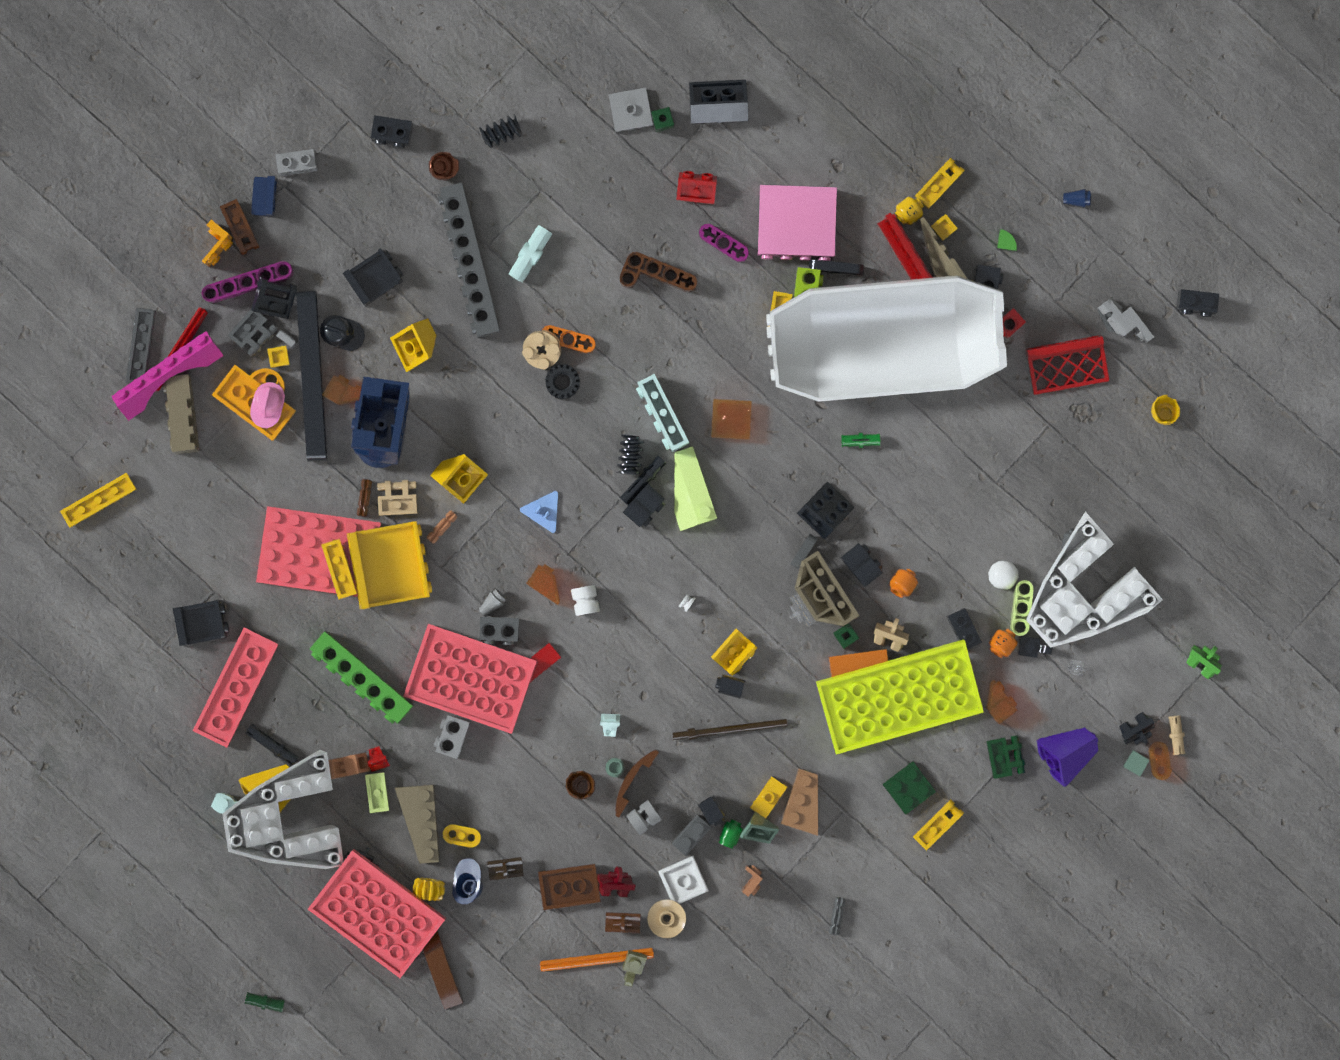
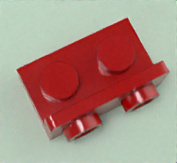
[676,171,717,204]

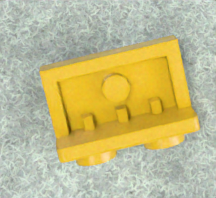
[711,629,758,676]

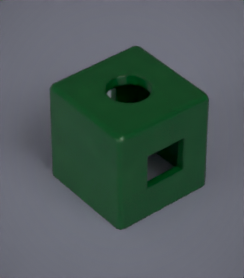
[651,107,674,132]
[833,623,859,649]

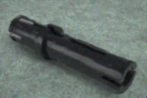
[619,456,667,505]
[245,723,299,766]

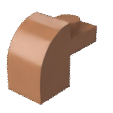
[328,752,370,779]

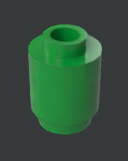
[719,819,743,849]

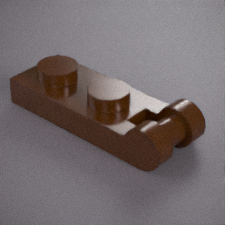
[220,199,260,256]

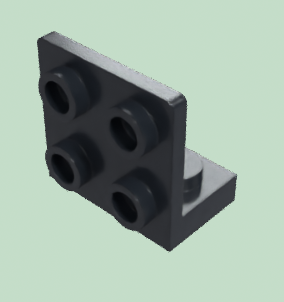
[797,482,854,540]

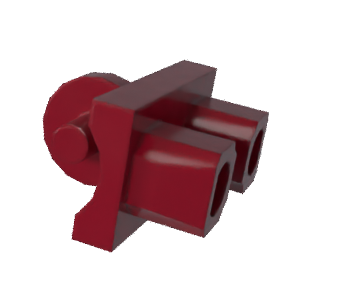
[597,866,636,897]

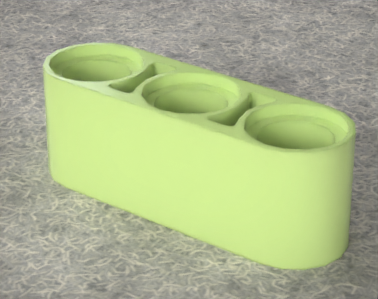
[1010,580,1033,636]

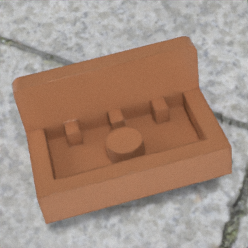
[742,865,763,897]

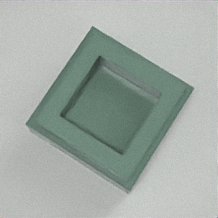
[1123,750,1150,777]

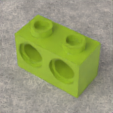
[794,267,824,297]

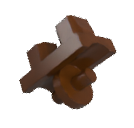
[605,912,641,933]

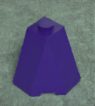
[1036,727,1099,787]

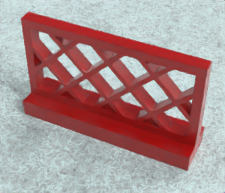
[877,213,933,280]
[1025,335,1109,395]

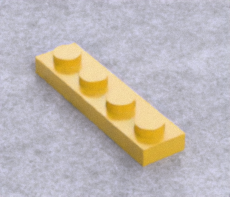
[60,473,137,528]

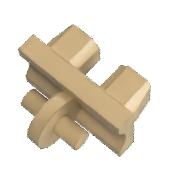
[874,618,909,652]

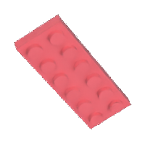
[193,627,279,748]

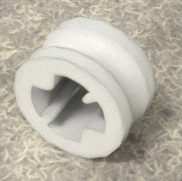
[679,593,696,612]

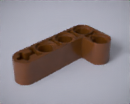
[620,252,697,293]

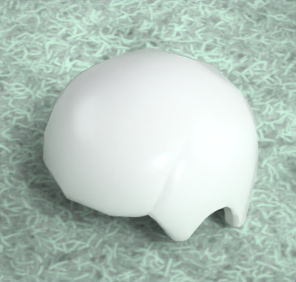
[988,561,1019,590]

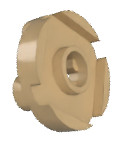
[522,330,561,370]

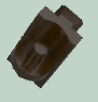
[487,857,524,881]

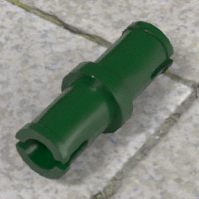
[244,992,285,1013]

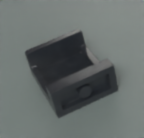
[343,248,403,307]
[172,600,229,646]

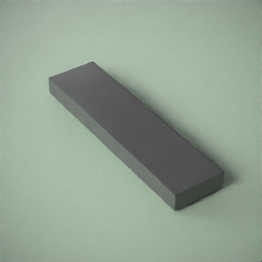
[125,307,156,384]

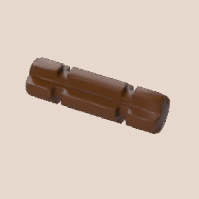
[357,479,372,517]

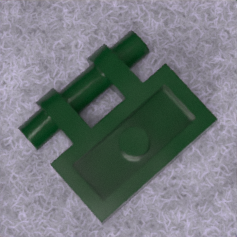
[986,735,1026,779]

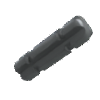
[829,897,845,935]

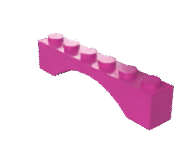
[111,331,223,421]

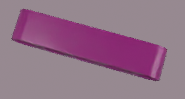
[201,261,294,303]

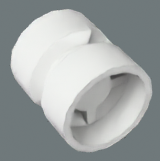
[571,585,600,616]

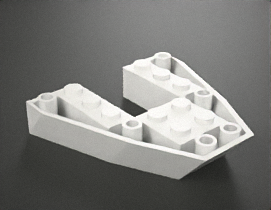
[1026,511,1163,648]
[222,750,344,869]

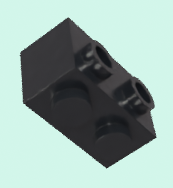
[370,115,413,149]
[1176,289,1219,317]

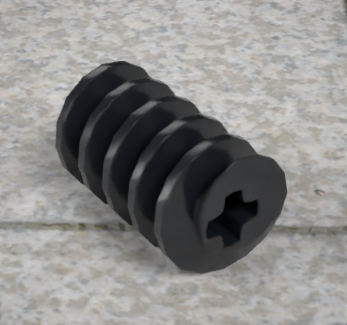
[479,114,521,148]
[616,434,644,475]

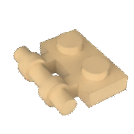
[377,480,418,516]

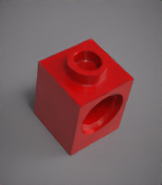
[1003,308,1026,339]

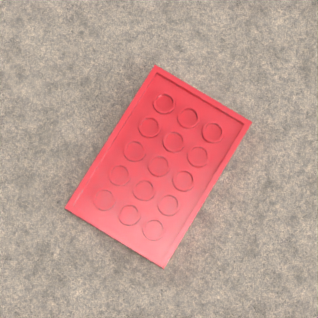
[256,506,382,597]
[403,624,537,734]
[308,849,446,978]

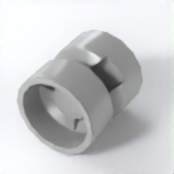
[626,800,662,835]

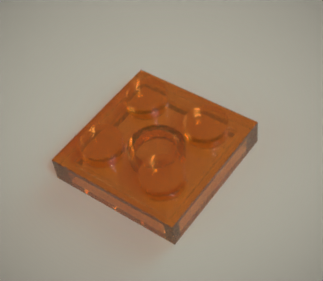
[711,399,752,440]

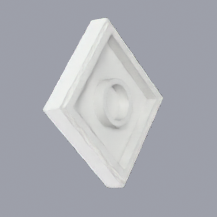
[658,856,709,904]

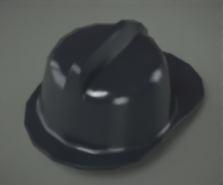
[320,315,365,351]

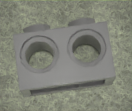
[275,149,318,176]
[433,715,471,759]

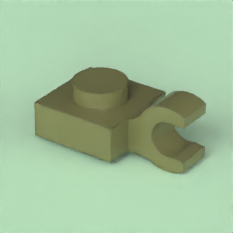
[622,950,647,987]

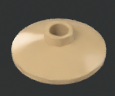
[648,899,686,938]

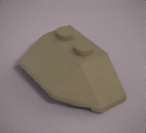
[795,551,859,626]

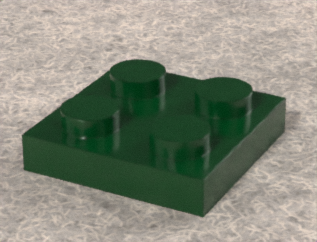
[882,761,936,815]

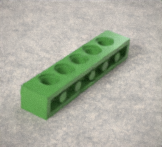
[310,631,413,724]

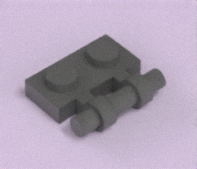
[228,310,277,357]

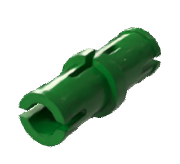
[841,433,880,448]

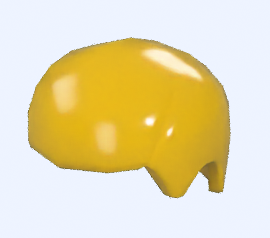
[1151,395,1180,425]

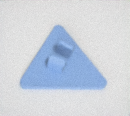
[520,491,558,533]

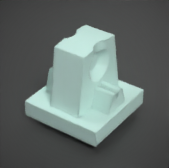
[600,714,620,737]

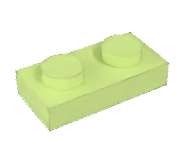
[365,772,389,813]

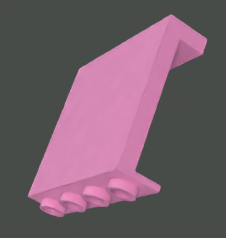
[758,185,837,261]

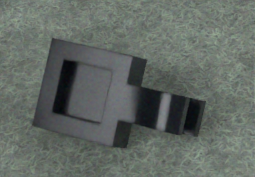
[1018,636,1053,658]

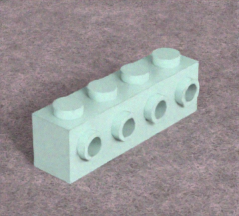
[636,374,689,452]

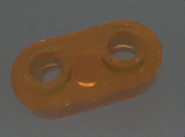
[1148,742,1172,780]

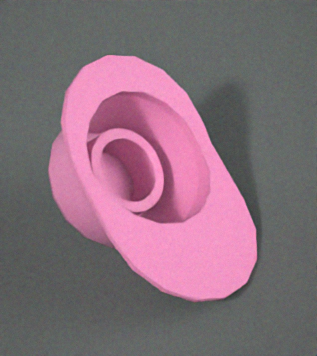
[250,382,285,428]

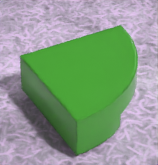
[997,229,1017,251]

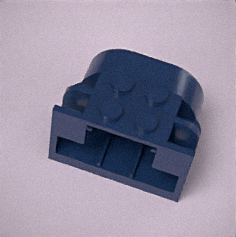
[351,377,410,468]

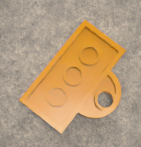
[212,365,296,441]

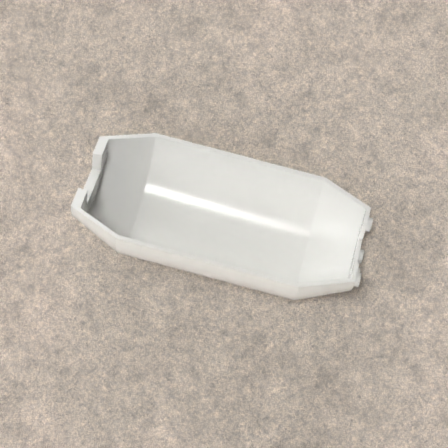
[766,276,1007,401]

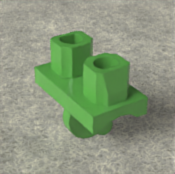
[1186,645,1222,679]

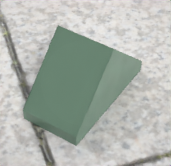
[740,812,780,844]

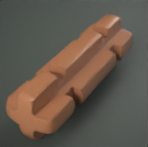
[427,510,458,544]

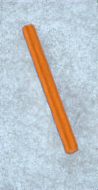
[540,948,654,972]

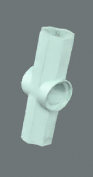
[509,225,552,283]

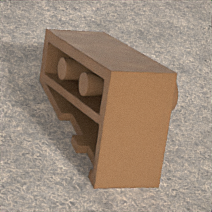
[781,768,818,836]

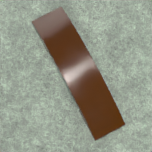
[615,749,659,817]
[423,930,463,1009]

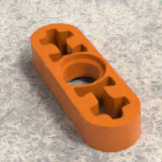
[542,325,596,353]

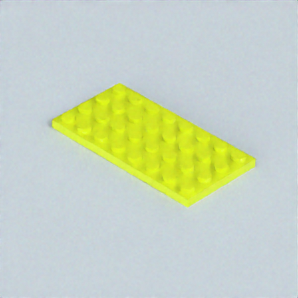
[816,639,984,754]

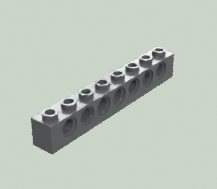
[437,183,500,338]

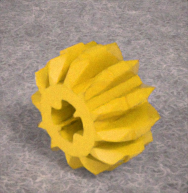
[412,878,445,901]

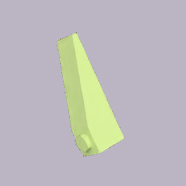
[674,446,717,531]

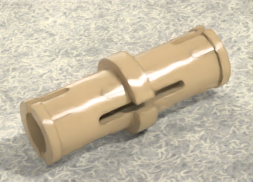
[1169,715,1185,755]

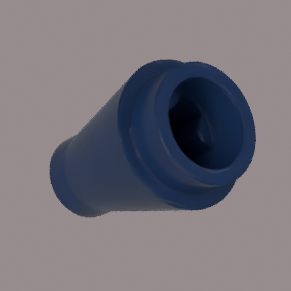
[1063,189,1091,208]

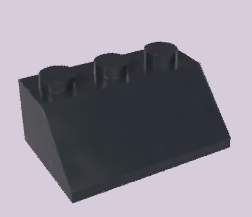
[689,79,748,124]

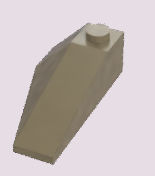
[919,217,967,279]

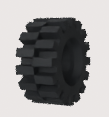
[545,364,580,399]

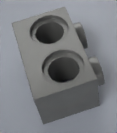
[479,617,520,645]

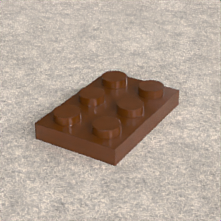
[538,864,601,910]

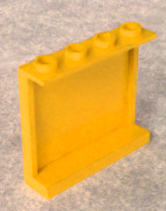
[346,521,432,609]

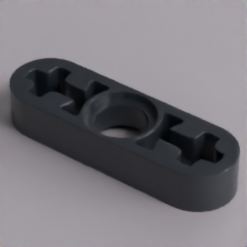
[809,260,864,275]

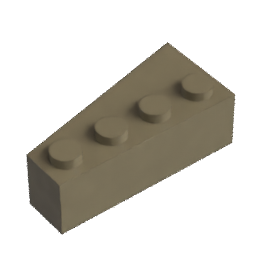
[163,374,200,454]
[395,784,440,864]

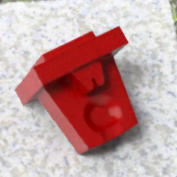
[367,746,390,772]

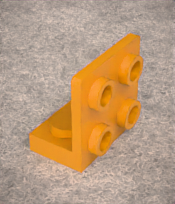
[202,220,233,267]

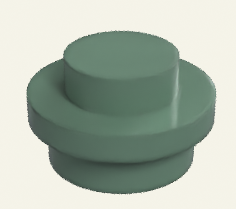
[605,758,625,777]

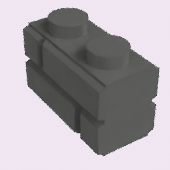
[672,814,712,856]

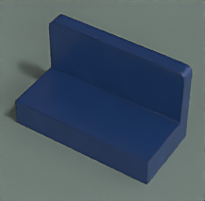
[251,176,277,217]

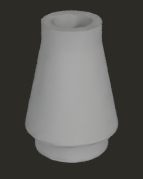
[479,589,507,617]

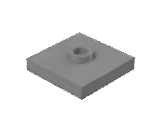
[609,88,653,133]

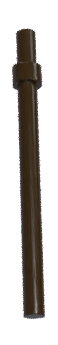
[672,719,788,740]

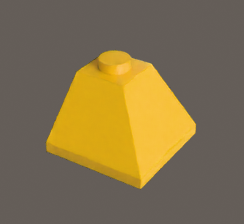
[390,318,436,372]
[430,454,488,504]

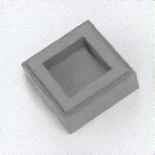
[276,330,297,348]

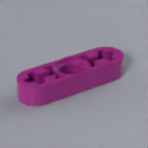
[699,224,749,262]

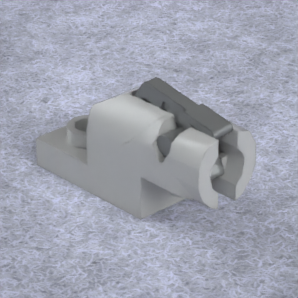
[1097,297,1154,343]

